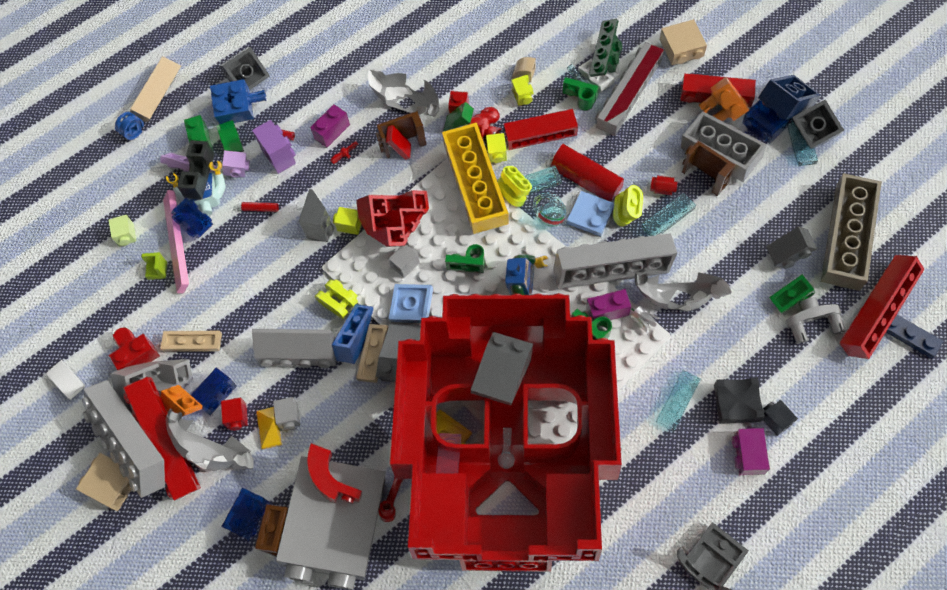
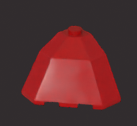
[356,190,429,247]

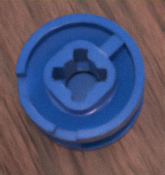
[115,112,144,140]

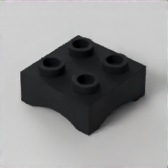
[714,378,765,424]

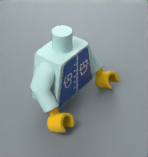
[166,161,226,216]

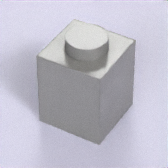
[388,244,420,278]
[273,397,300,431]

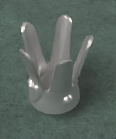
[630,306,660,334]

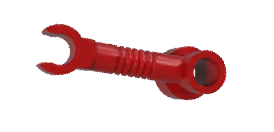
[379,476,404,522]

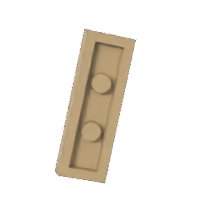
[356,324,389,383]
[160,331,222,352]

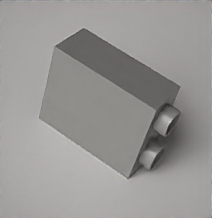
[276,456,386,590]

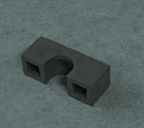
[177,140,214,200]

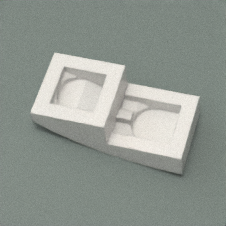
[578,59,615,92]
[46,360,86,400]

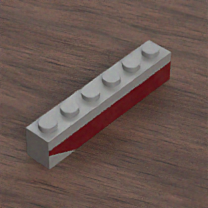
[595,42,664,136]

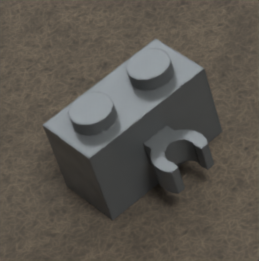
[766,226,817,269]

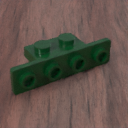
[589,18,622,77]

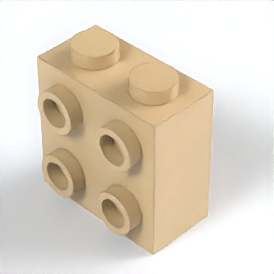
[659,19,707,65]
[76,453,132,511]

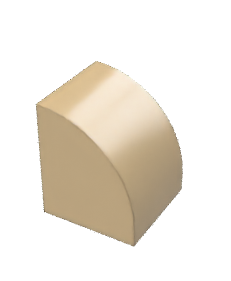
[512,57,536,82]

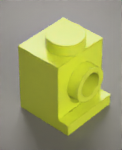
[511,75,534,106]

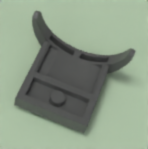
[677,522,749,590]

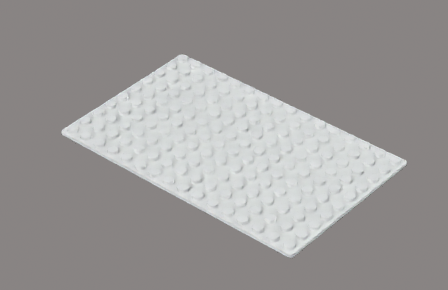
[322,158,670,444]

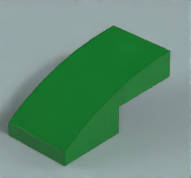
[216,120,244,152]

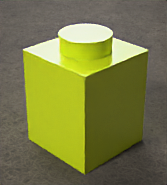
[486,133,507,163]
[333,207,361,235]

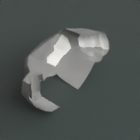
[368,70,439,117]
[635,272,732,312]
[165,408,254,471]

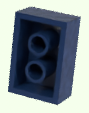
[758,74,821,119]

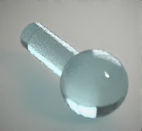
[567,64,591,84]
[498,428,515,469]

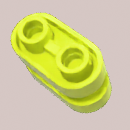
[497,166,532,207]
[613,185,643,227]
[314,279,358,319]

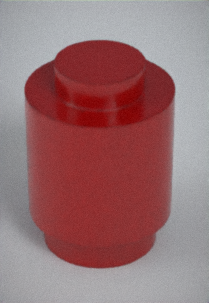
[650,175,678,196]

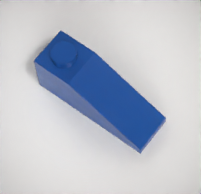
[332,304,374,364]

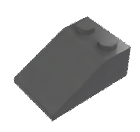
[376,323,421,382]
[471,332,533,406]

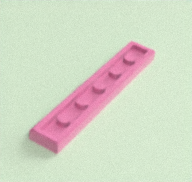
[163,190,189,293]

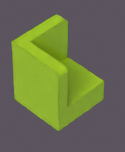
[141,252,167,280]

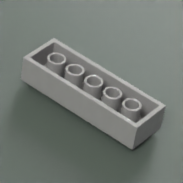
[553,233,677,289]
[82,380,165,498]

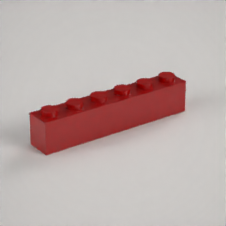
[839,255,925,359]
[123,377,201,501]

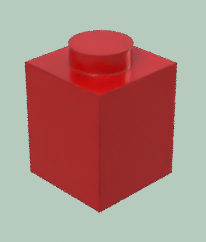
[448,91,469,114]
[221,397,248,431]

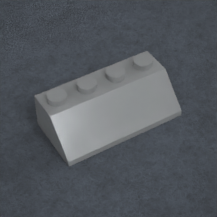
[252,329,337,368]

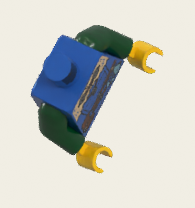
[505,254,548,295]

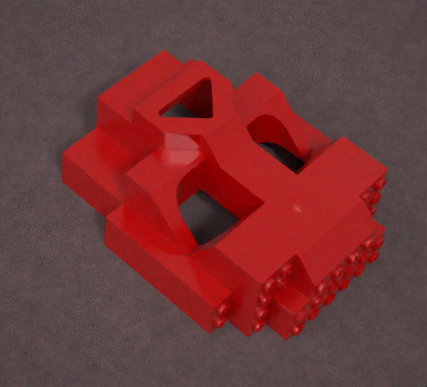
[390,293,622,572]

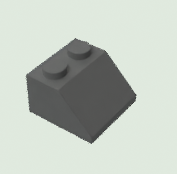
[219,47,270,90]
[792,99,844,149]
[299,189,334,242]

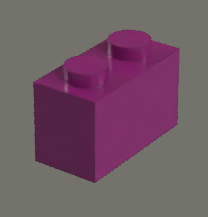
[310,104,350,148]
[586,289,631,322]
[732,428,770,475]

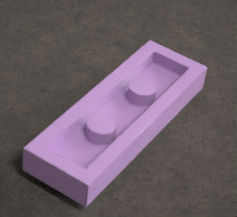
[160,153,217,174]

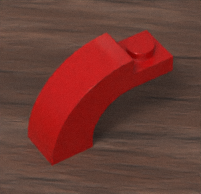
[307,443,362,504]

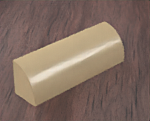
[130,56,181,122]

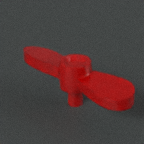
[330,142,358,164]

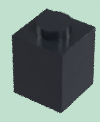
[763,399,798,436]

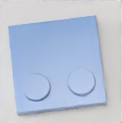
[567,191,614,237]
[389,284,433,323]

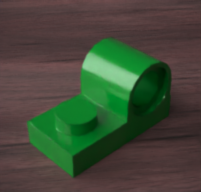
[562,77,599,111]
[445,244,485,273]
[769,274,815,314]
[572,308,612,340]

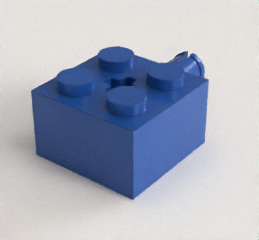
[210,79,267,124]

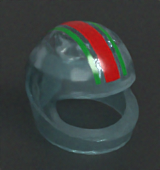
[533,193,567,228]

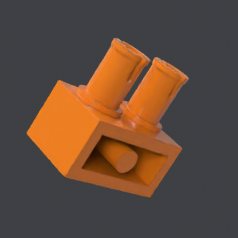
[699,77,749,121]

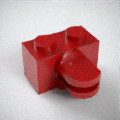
[109,327,160,370]

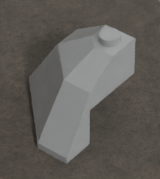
[110,359,193,427]

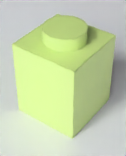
[109,215,137,246]

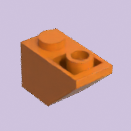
[161,385,203,417]

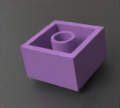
[252,120,296,174]

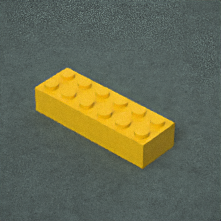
[442,123,509,234]

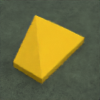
[257,407,282,450]

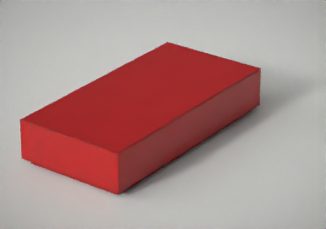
[386,125,411,160]

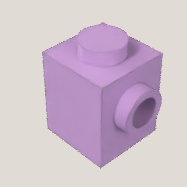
[222,151,250,178]

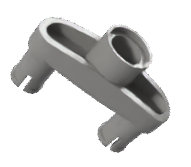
[786,297,846,344]

